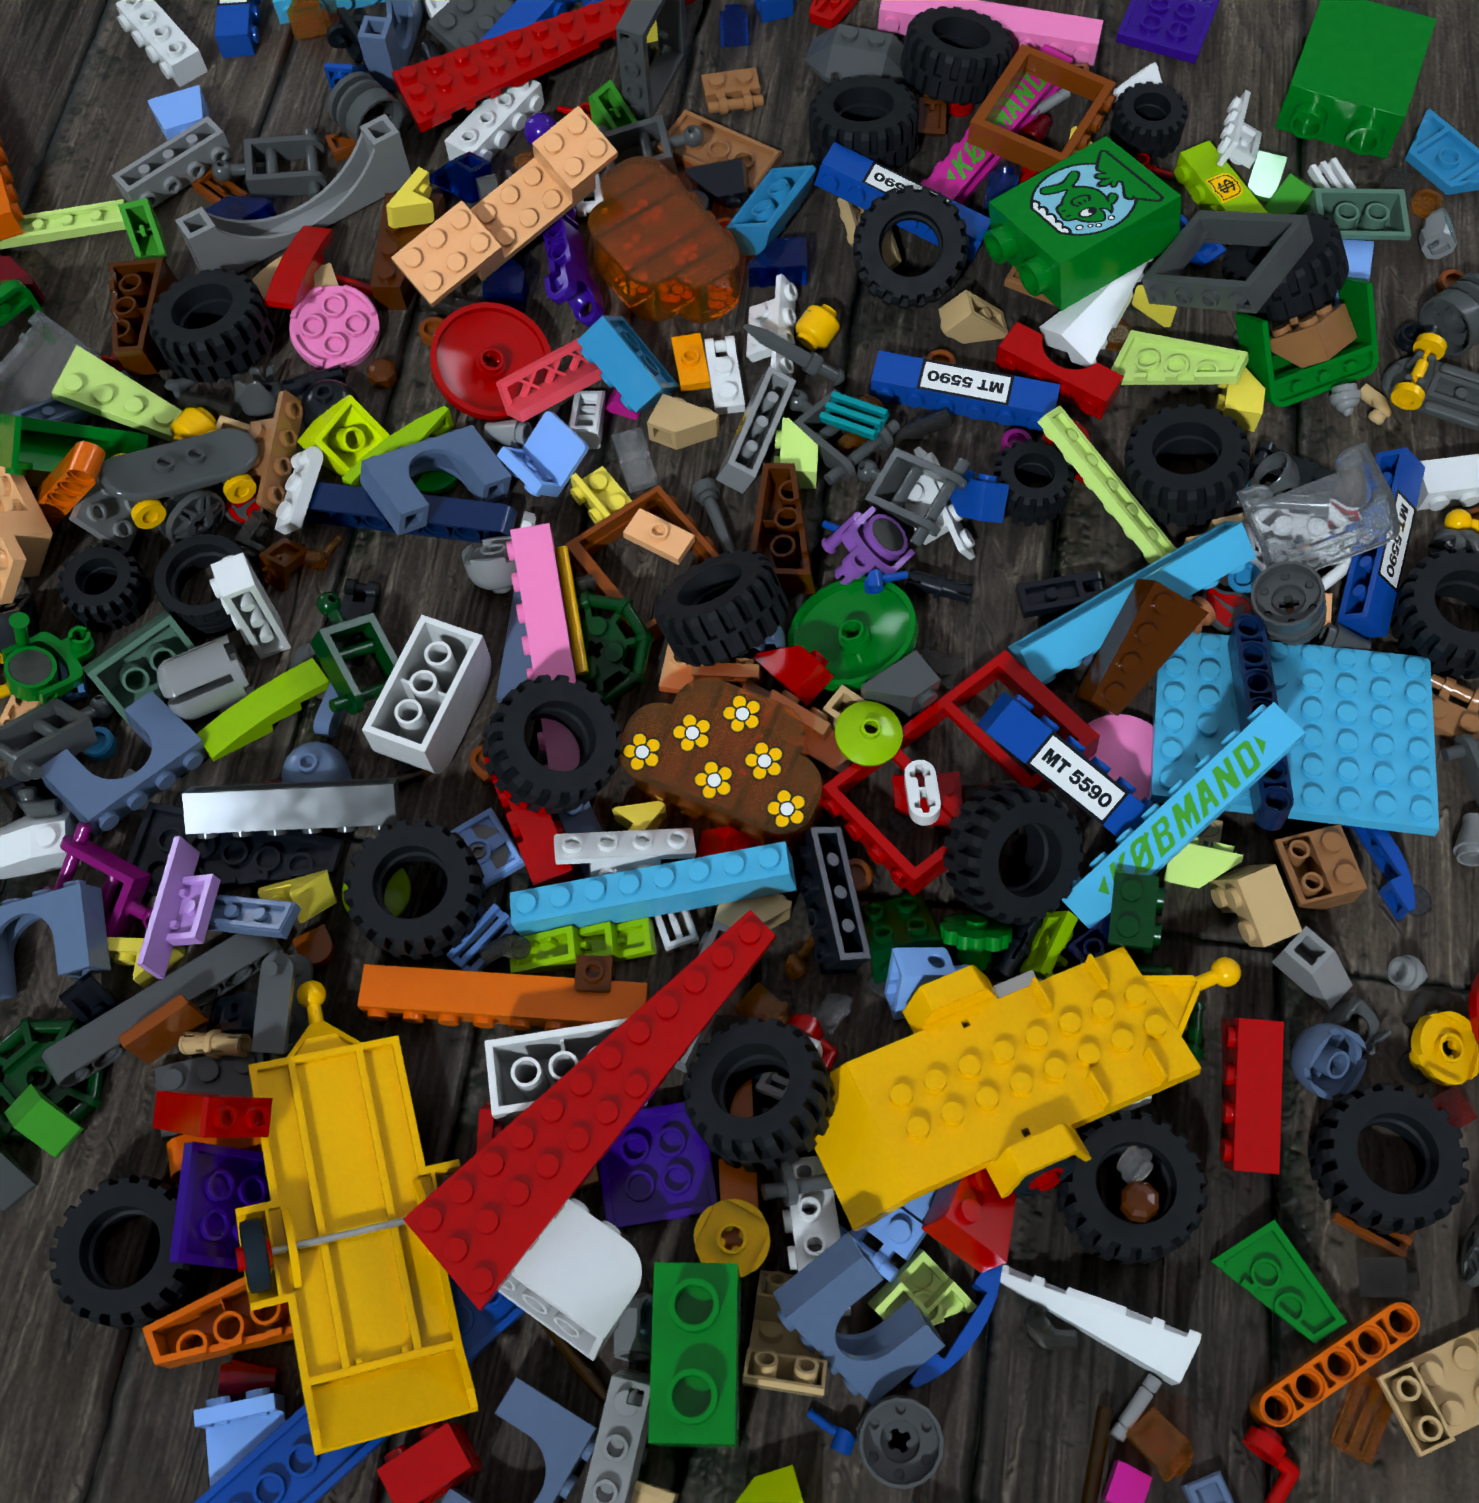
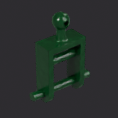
[310,592,398,715]

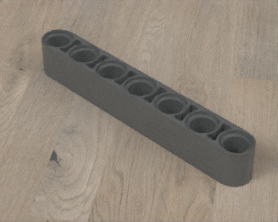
[42,934,284,1089]

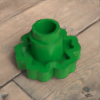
[939,913,1013,971]

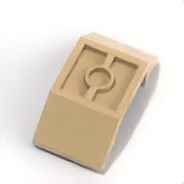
[742,1270,828,1398]
[1376,1327,1479,1457]

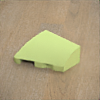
[867,1248,978,1325]

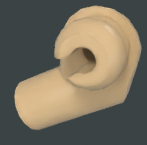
[1360,383,1392,425]

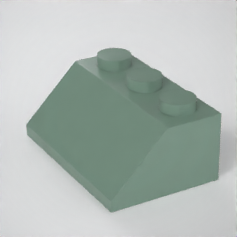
[1304,188,1411,240]
[82,610,195,725]

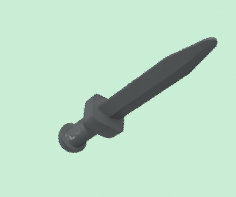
[743,324,845,386]

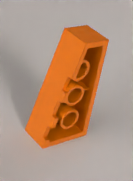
[142,1276,294,1369]

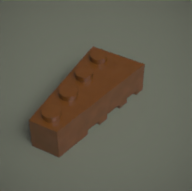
[370,193,448,310]
[108,258,179,376]
[750,463,816,594]
[1075,579,1209,716]

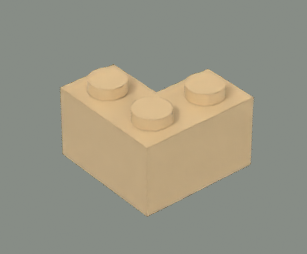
[1210,864,1303,947]

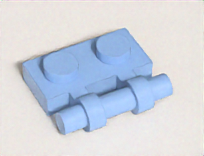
[839,1208,927,1283]

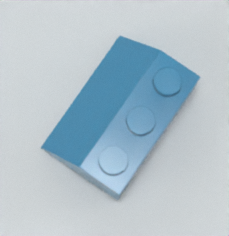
[726,165,816,256]
[577,316,679,413]

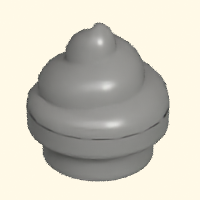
[1329,383,1362,417]
[1388,955,1428,991]

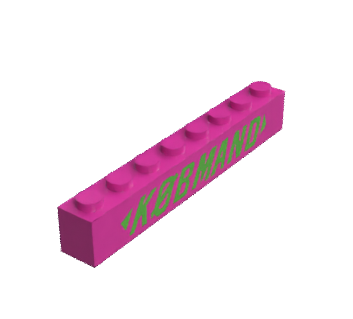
[920,44,1073,205]

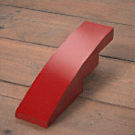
[264,226,333,310]

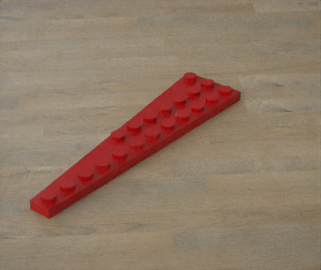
[392,0,697,133]
[403,910,776,1312]

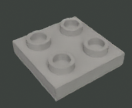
[69,476,139,551]

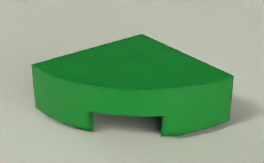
[415,471,458,495]

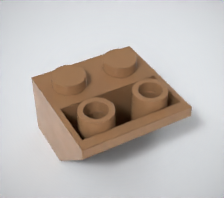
[1270,303,1357,368]
[1273,824,1367,910]

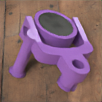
[821,506,915,585]

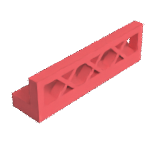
[496,337,602,423]

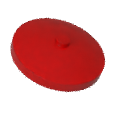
[430,302,551,421]

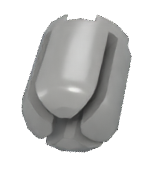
[157,634,254,721]

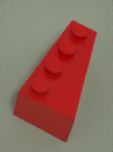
[482,753,579,888]
[1219,1018,1284,1175]
[921,1168,1016,1273]

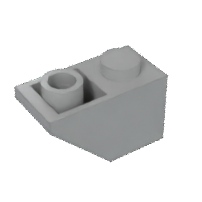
[1272,926,1353,1012]

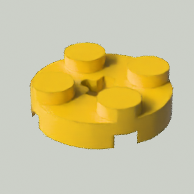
[1409,1011,1479,1086]
[694,1199,770,1277]

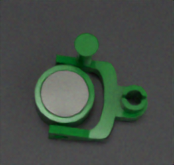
[1,612,95,705]

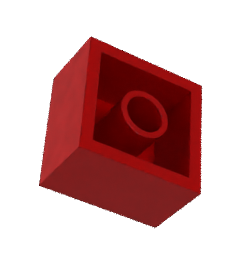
[376,1421,484,1503]

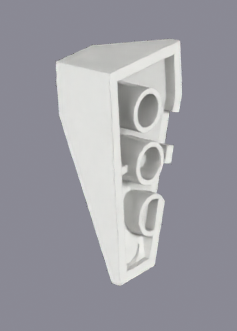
[0,804,81,880]

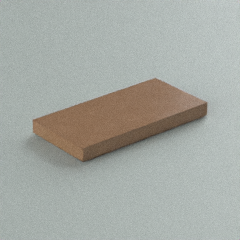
[656,110,782,195]

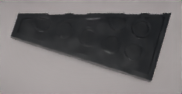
[114,801,346,899]

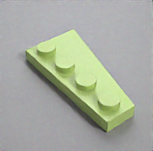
[1111,330,1249,385]
[52,345,183,442]

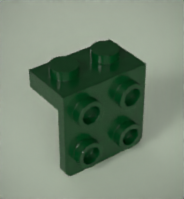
[1108,872,1165,959]
[859,893,941,984]

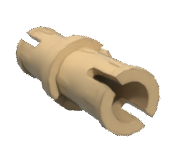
[179,1029,252,1059]

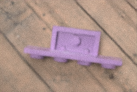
[137,836,221,979]

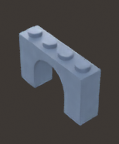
[357,0,425,91]
[360,425,512,536]
[40,690,207,837]
[0,880,111,1001]
[773,1232,945,1405]
[441,1377,599,1503]

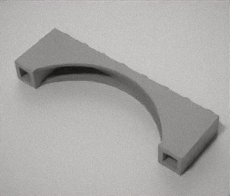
[175,114,411,272]

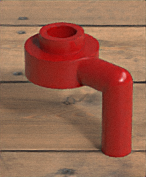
[788,1014,839,1072]
[1242,1425,1300,1503]

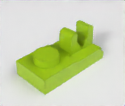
[1019,910,1078,980]

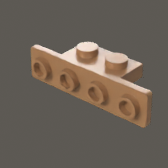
[245,390,303,515]
[731,680,852,773]

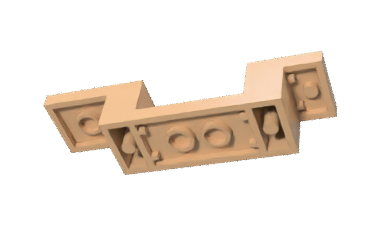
[391,106,618,308]
[0,466,53,604]

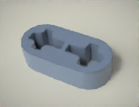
[313,682,347,739]

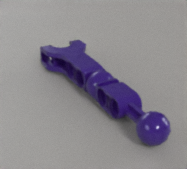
[524,112,605,327]

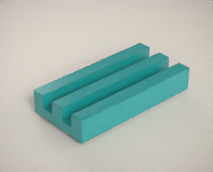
[819,391,889,441]

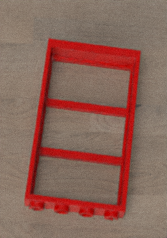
[822,650,1100,896]

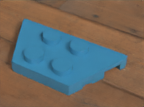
[1405,109,1479,195]

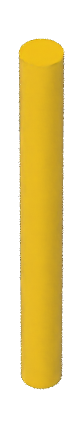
[555,546,589,675]

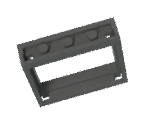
[615,0,688,121]
[1141,210,1313,314]

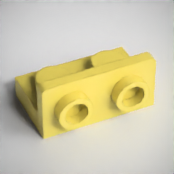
[570,466,632,525]

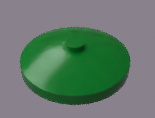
[788,577,919,692]

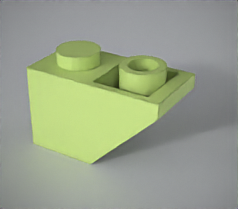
[774,418,818,489]
[1159,838,1243,888]

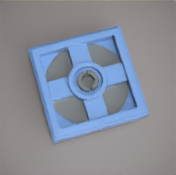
[450,807,525,889]

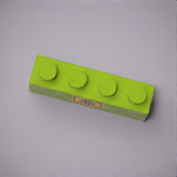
[1174,140,1268,246]

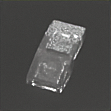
[611,427,659,493]

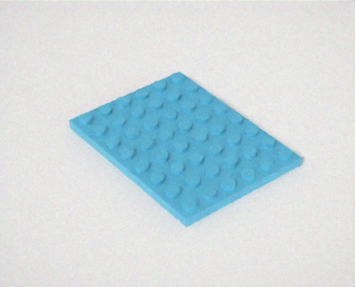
[1149,632,1440,836]

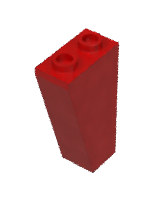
[152,1090,273,1138]

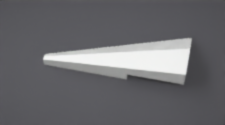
[1039,258,1154,367]
[1000,1264,1202,1385]

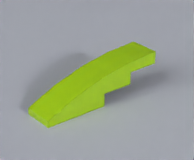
[341,406,454,487]
[197,658,330,762]
[508,917,657,974]

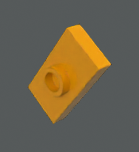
[671,333,711,392]

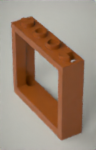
[967,44,1116,173]
[565,484,719,643]

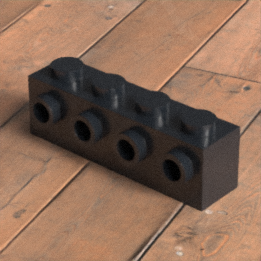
[792,827,871,975]

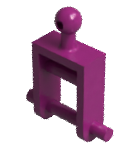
[44,822,153,937]

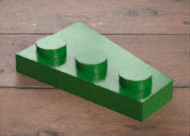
[1210,1219,1347,1344]

